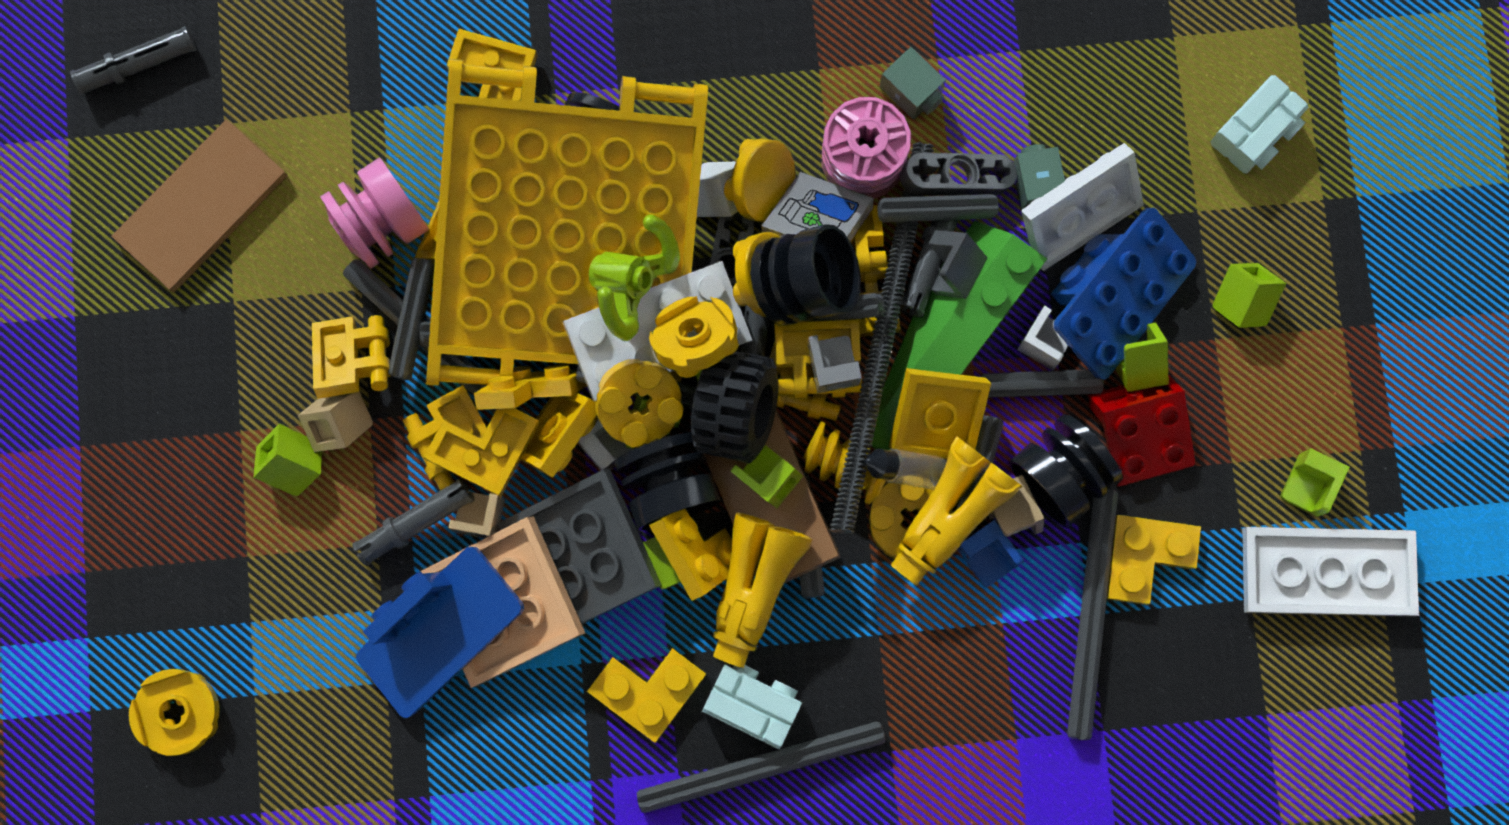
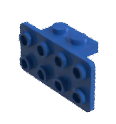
[1051,208,1196,379]
[356,547,524,718]

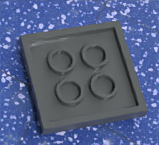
[497,469,662,624]

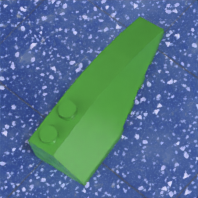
[868,221,1047,458]

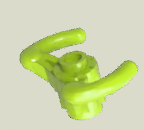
[589,215,680,341]

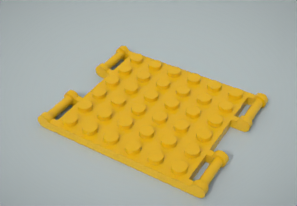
[426,59,708,396]

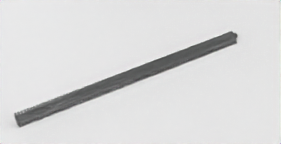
[830,142,934,534]

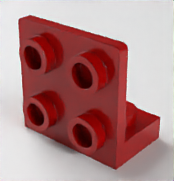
[1088,374,1195,486]

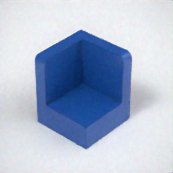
[957,520,1024,587]

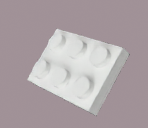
[1021,143,1144,271]

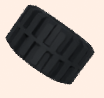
[691,351,778,463]

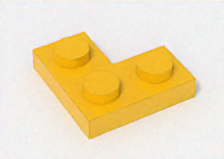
[446,29,538,101]
[474,364,587,410]
[423,408,540,497]
[649,509,732,601]
[1107,515,1201,605]
[587,648,707,743]

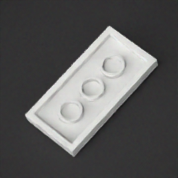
[563,261,752,401]
[1242,527,1419,616]

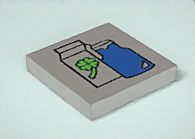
[761,172,873,242]

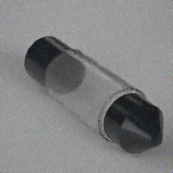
[864,448,947,490]

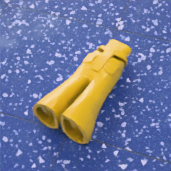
[891,436,1023,586]
[713,512,813,668]

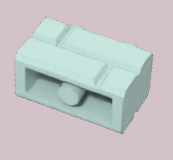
[1210,75,1309,174]
[702,665,802,750]

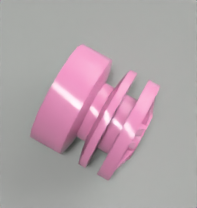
[821,97,911,199]
[320,157,430,269]

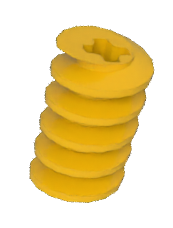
[803,421,886,505]

